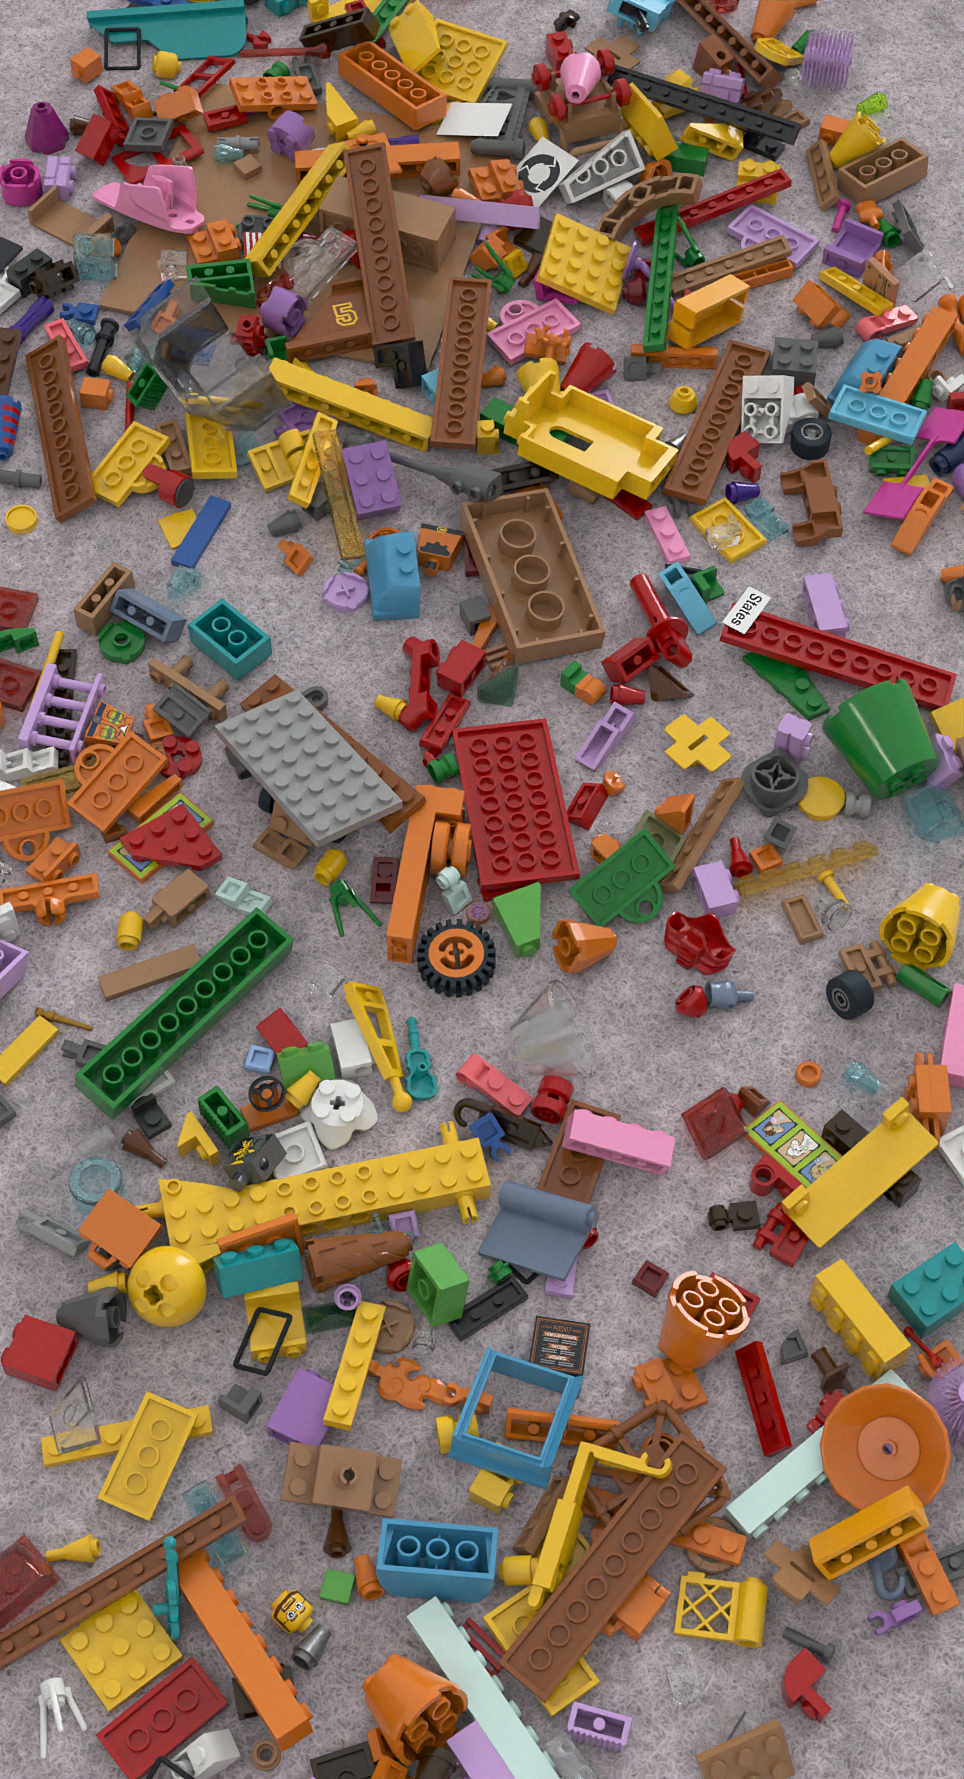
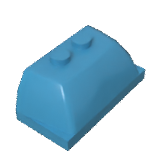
[827,339,903,405]
[364,531,420,620]
[376,1518,498,1603]

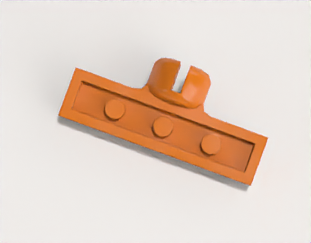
[0,872,100,926]

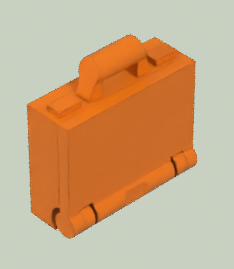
[77,1188,164,1270]
[602,1574,671,1642]

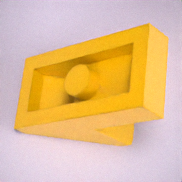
[177,1111,221,1167]

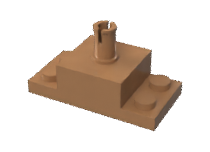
[280,1442,402,1518]

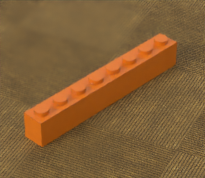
[294,142,460,184]
[856,306,958,445]
[178,1548,314,1752]

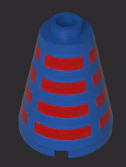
[0,395,22,460]

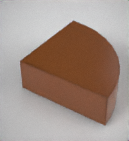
[101,823,128,844]

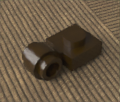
[707,1200,761,1232]

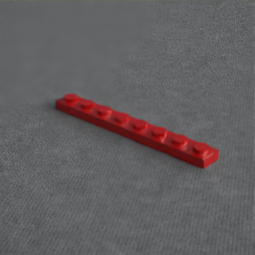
[634,168,792,247]

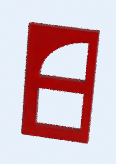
[111,124,204,185]

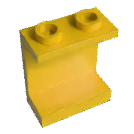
[244,1281,308,1363]

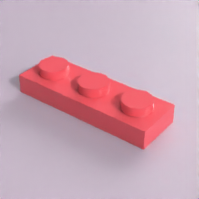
[44,318,89,373]

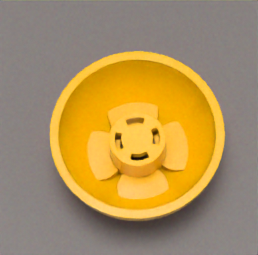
[127,1246,207,1328]

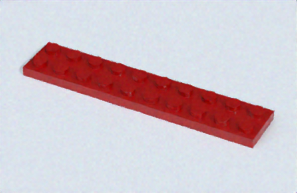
[719,602,957,710]

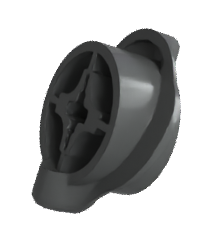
[741,748,808,817]

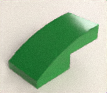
[0,628,39,654]

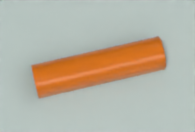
[504,1407,620,1451]

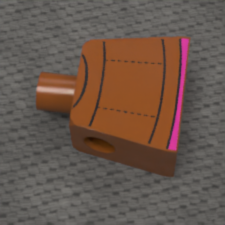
[692,34,733,77]

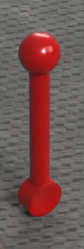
[903,1326,943,1367]

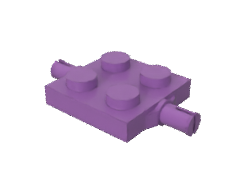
[273,402,338,438]

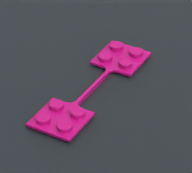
[863,407,964,520]

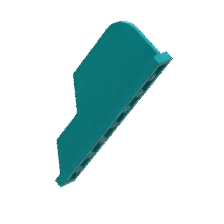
[86,0,247,61]

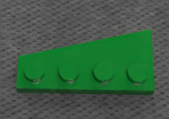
[742,652,830,721]

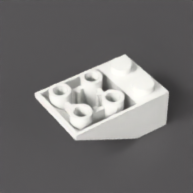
[741,375,794,443]

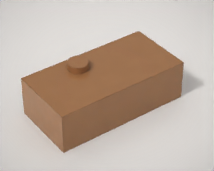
[837,137,929,204]

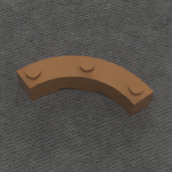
[596,173,703,242]

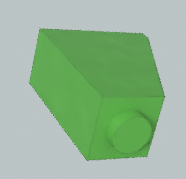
[493,882,541,958]

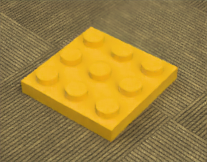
[60,1590,183,1714]

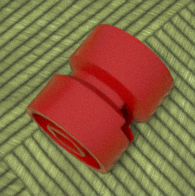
[531,1075,574,1124]

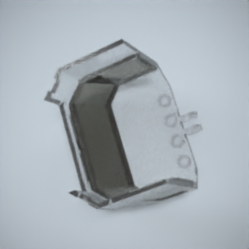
[135,276,290,431]

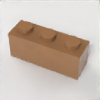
[73,562,135,636]

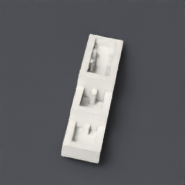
[0,746,58,781]

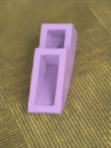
[574,702,637,771]

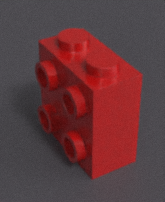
[1,1315,79,1392]

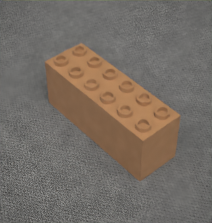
[319,175,456,272]

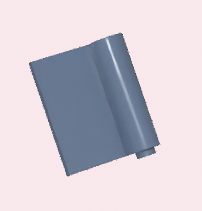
[478,1181,599,1282]

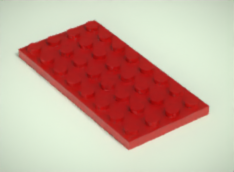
[452,718,580,891]

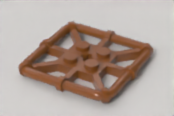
[567,1399,732,1542]

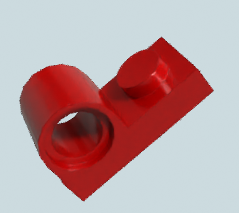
[749,1154,806,1199]

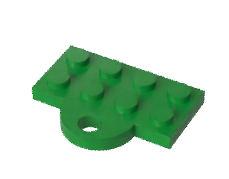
[567,828,676,926]

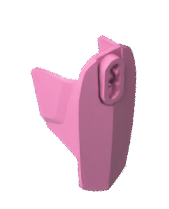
[92,165,204,235]

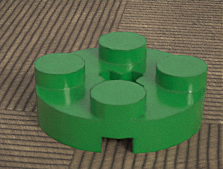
[98,620,146,664]

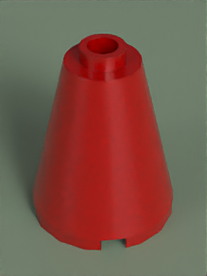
[560,342,617,393]

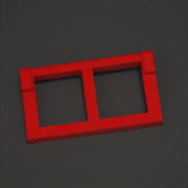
[173,55,235,97]

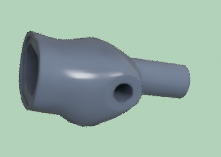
[705,980,754,1009]

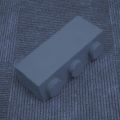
[109,588,187,642]

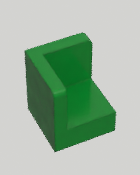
[264,335,287,366]
[691,565,724,603]

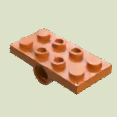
[229,76,318,121]

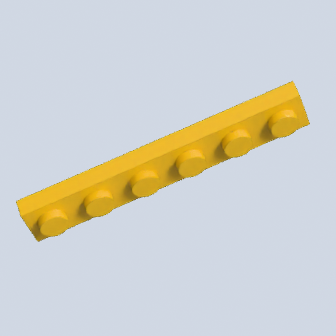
[41,1405,214,1468]

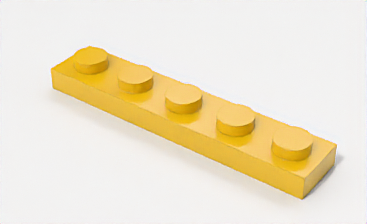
[286,412,338,509]
[323,1301,386,1431]

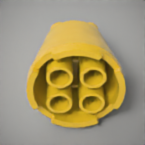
[879,883,960,972]

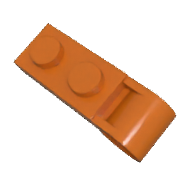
[896,1530,960,1617]

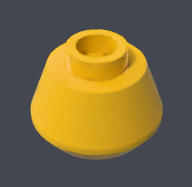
[668,386,698,414]

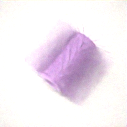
[801,25,855,93]
[923,1355,964,1457]

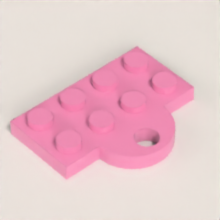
[486,298,581,365]

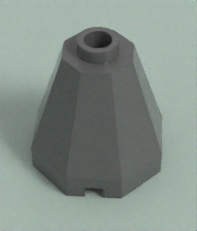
[56,1287,127,1348]

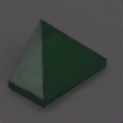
[477,665,519,707]
[302,1302,357,1335]

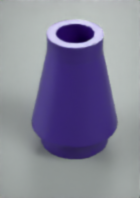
[725,481,760,504]

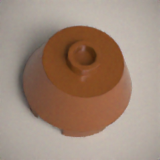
[419,156,459,197]

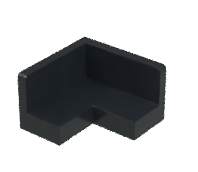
[373,340,427,389]

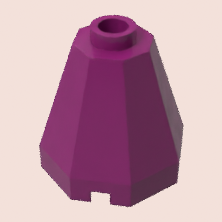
[24,101,69,155]

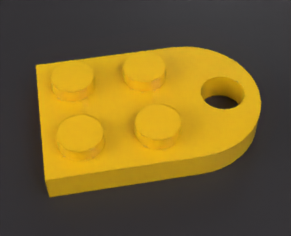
[754,37,804,67]

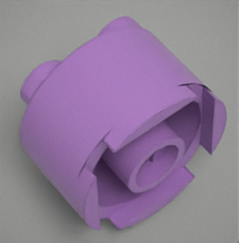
[267,111,315,162]
[259,286,308,338]

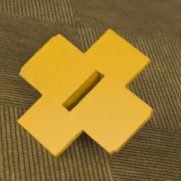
[664,714,732,772]

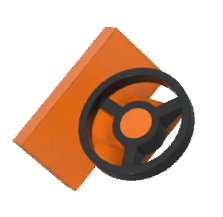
[240,1075,299,1133]

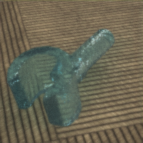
[337,556,366,573]

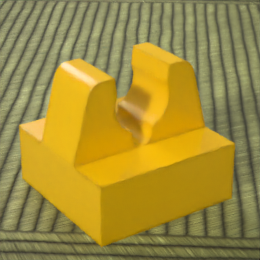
[502,249,528,279]

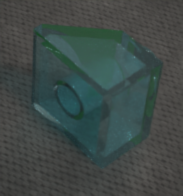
[903,782,964,843]

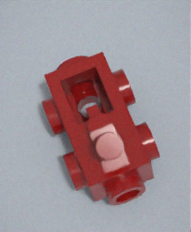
[230,314,268,357]

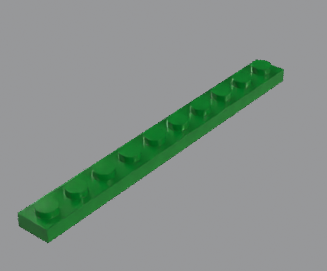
[643,204,680,353]

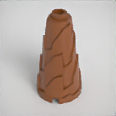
[303,1230,413,1294]

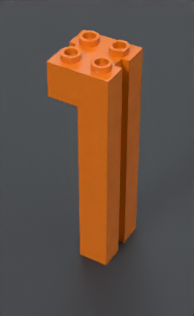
[386,784,465,964]

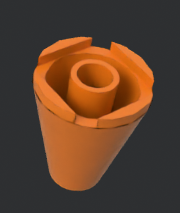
[751,0,796,44]

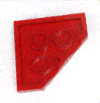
[120,803,222,871]

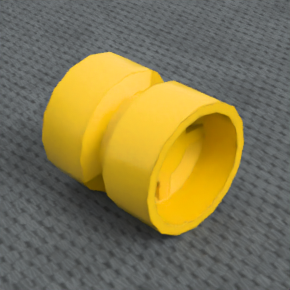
[435,1413,479,1454]

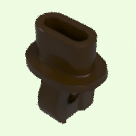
[554,9,580,32]

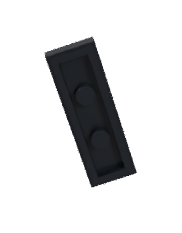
[447,1275,528,1342]

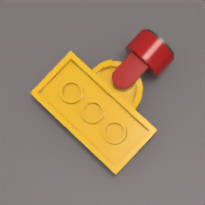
[92,421,195,508]

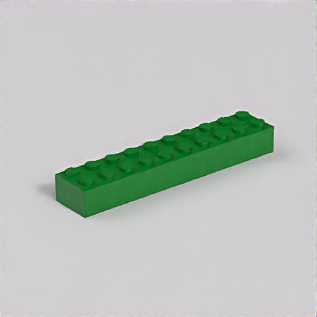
[75,907,294,1121]

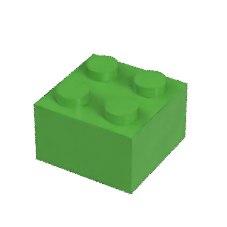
[407,1242,470,1327]

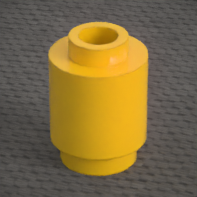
[313,849,348,886]
[116,911,144,950]
[499,1555,540,1586]

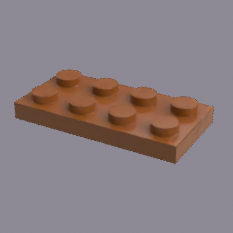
[537,1099,621,1204]

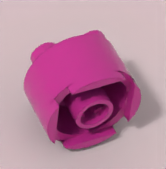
[0,158,43,206]

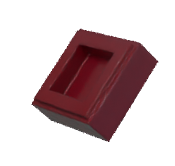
[632,1260,669,1298]

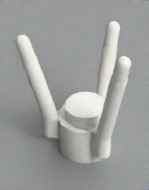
[38,1677,87,1759]

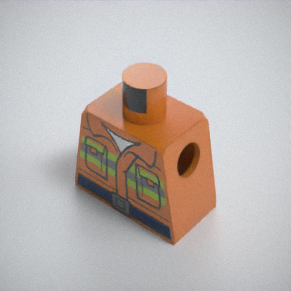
[84,701,144,749]

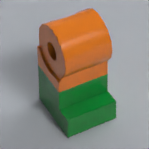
[560,660,607,706]

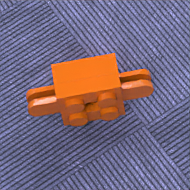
[904,1052,951,1149]

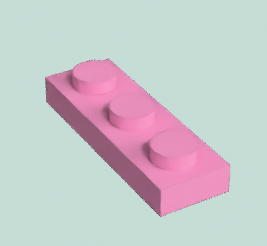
[644,506,690,564]

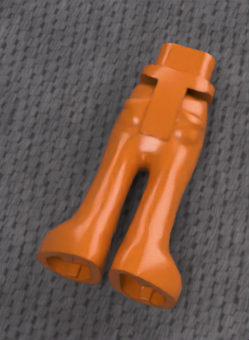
[938,293,964,356]

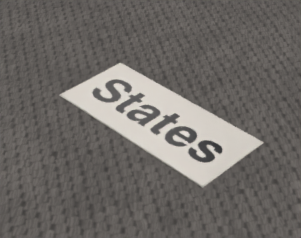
[722,586,771,634]

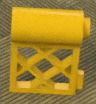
[674,1571,769,1648]

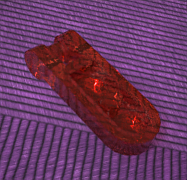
[215,1463,272,1542]

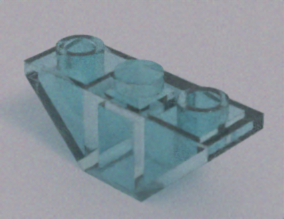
[181,1480,249,1568]

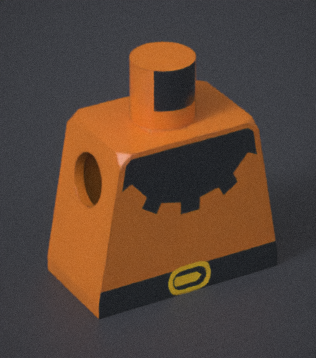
[418,523,464,577]

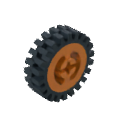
[417,919,496,998]

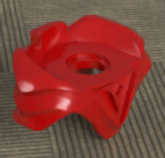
[664,911,736,975]

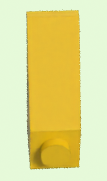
[326,82,358,142]
[680,123,743,161]

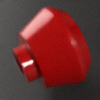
[675,985,708,1018]
[385,1257,412,1292]

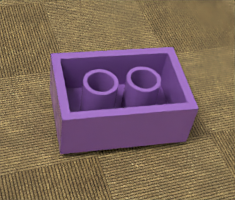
[340,440,402,520]

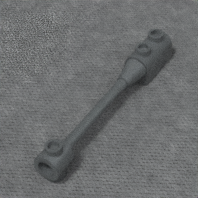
[343,431,503,502]

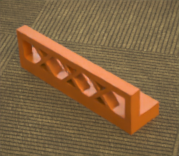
[630,344,718,370]

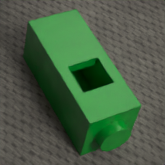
[653,142,709,177]

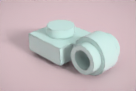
[436,866,472,915]

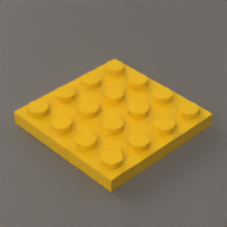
[417,18,508,103]
[536,213,632,315]

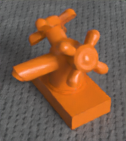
[523,324,572,365]

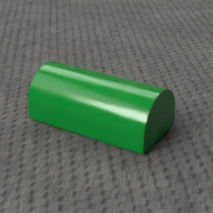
[896,963,952,1008]

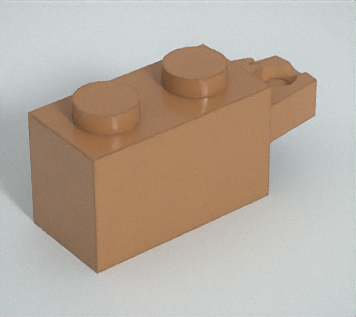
[143,868,211,931]

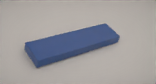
[171,495,231,572]

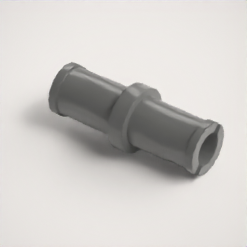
[0,469,42,489]

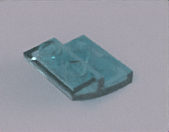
[73,234,117,280]

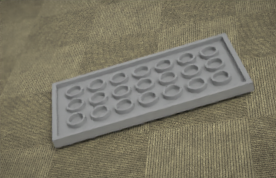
[214,690,403,848]

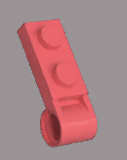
[855,305,918,342]
[455,1054,533,1116]

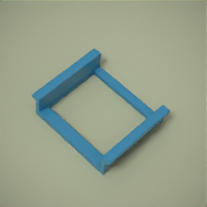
[448,1346,584,1490]

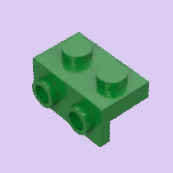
[868,445,915,477]

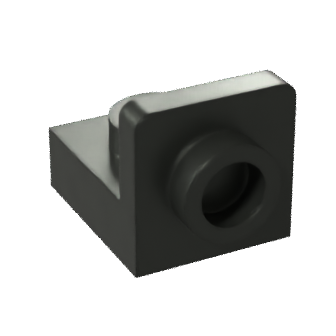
[131,1093,172,1140]

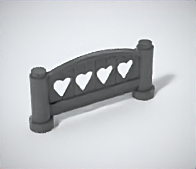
[471,77,538,160]

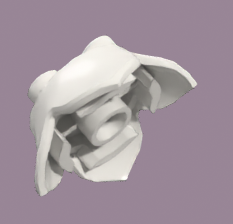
[299,1078,378,1151]

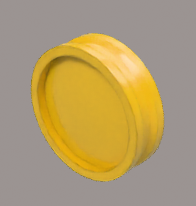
[5,505,38,534]

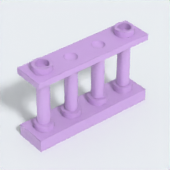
[18,663,107,763]

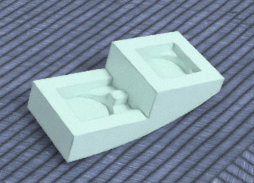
[214,876,273,916]

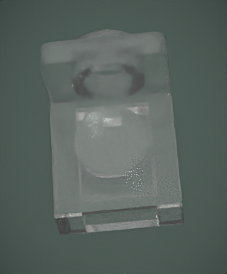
[705,514,742,551]

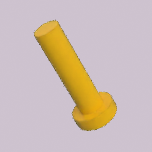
[817,869,851,912]

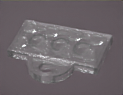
[274,225,358,304]

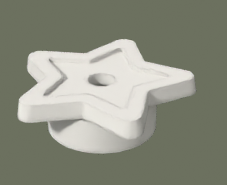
[780,68,805,87]

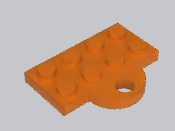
[67,731,169,834]
[0,779,72,861]

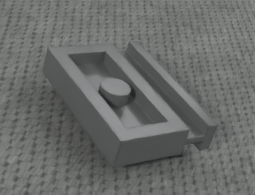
[152,683,212,739]

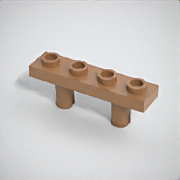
[148,655,230,723]

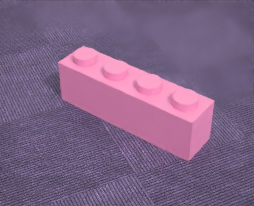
[939,983,964,1089]
[562,1109,675,1175]

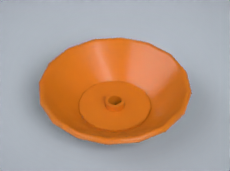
[820,1383,951,1511]

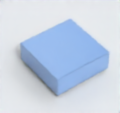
[244,1045,276,1076]

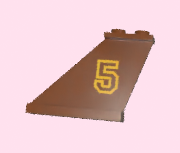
[285,276,372,364]

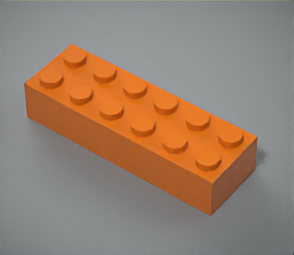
[338,41,447,131]

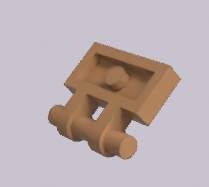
[838,940,898,992]

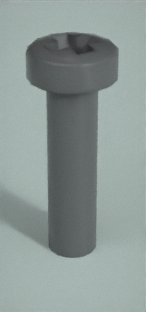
[782,1626,836,1664]

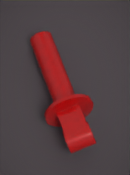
[630,574,693,669]

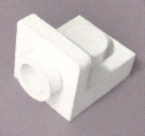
[932,374,964,402]

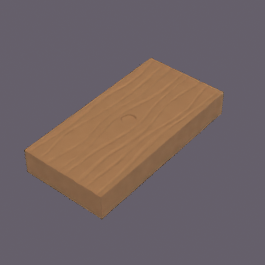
[459,488,606,665]

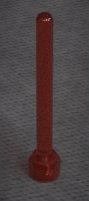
[239,42,331,59]

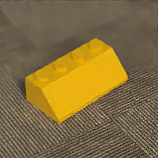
[620,82,678,162]

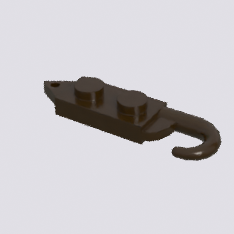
[453,1098,553,1151]

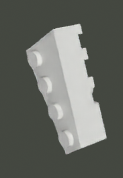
[558,129,645,205]

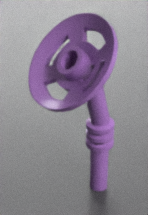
[621,240,675,315]

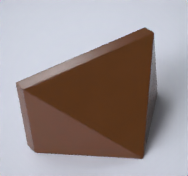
[648,665,694,701]

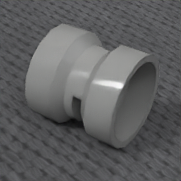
[843,791,871,818]

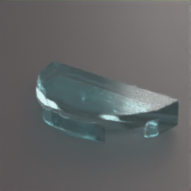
[235,428,259,469]

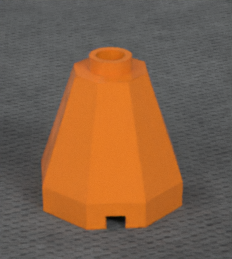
[552,919,617,974]

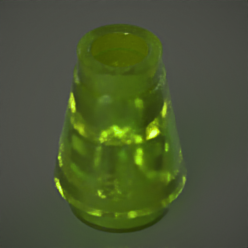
[856,92,888,116]

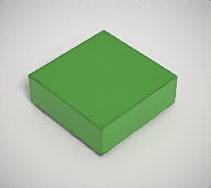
[320,1568,356,1606]

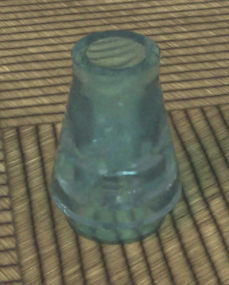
[214,142,243,163]
[67,318,96,345]
[842,1059,882,1095]

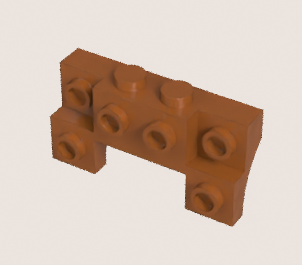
[780,459,843,547]

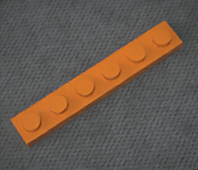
[581,1486,747,1567]

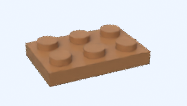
[695,1719,795,1779]

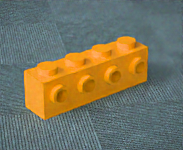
[809,1485,929,1581]

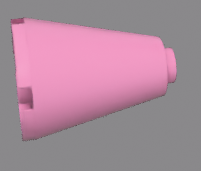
[560,52,601,104]

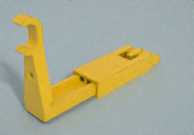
[528,1441,672,1613]

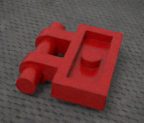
[752,1202,810,1268]

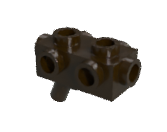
[29,259,80,299]

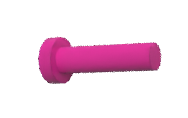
[831,199,851,233]

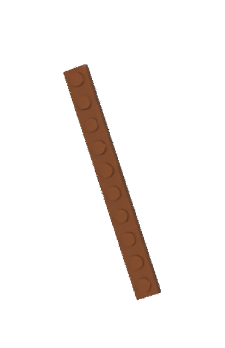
[0,1494,249,1671]

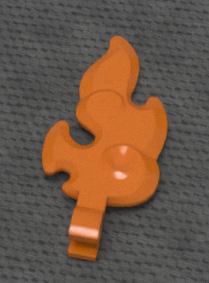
[367,1357,455,1410]

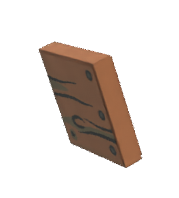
[863,257,900,308]

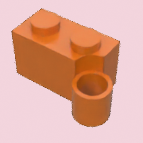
[793,280,852,329]

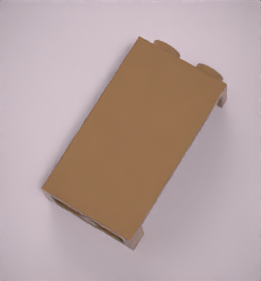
[28,186,115,255]

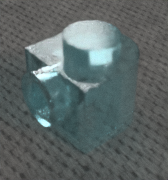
[124,343,154,373]

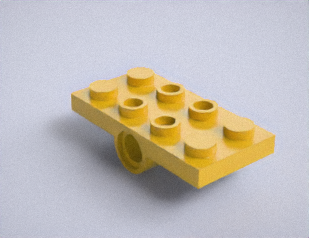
[247,429,342,493]

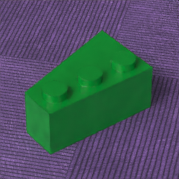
[186,258,256,309]

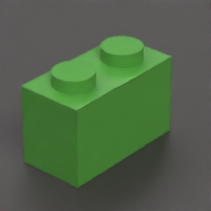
[276,1041,336,1090]

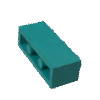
[213,1238,303,1299]

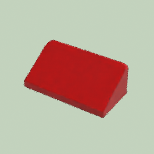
[566,783,609,830]
[256,1008,309,1053]

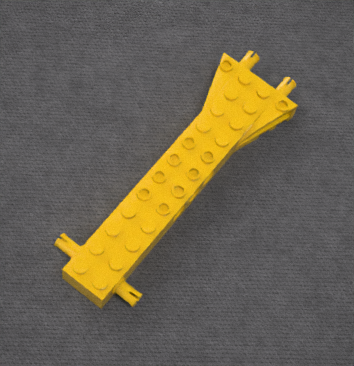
[136,1121,491,1275]

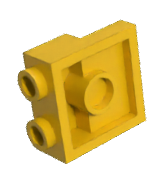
[737,159,780,205]

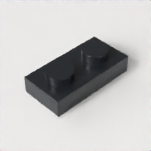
[743,132,785,162]

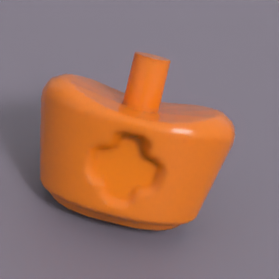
[602,771,625,796]

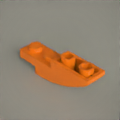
[891,477,954,556]

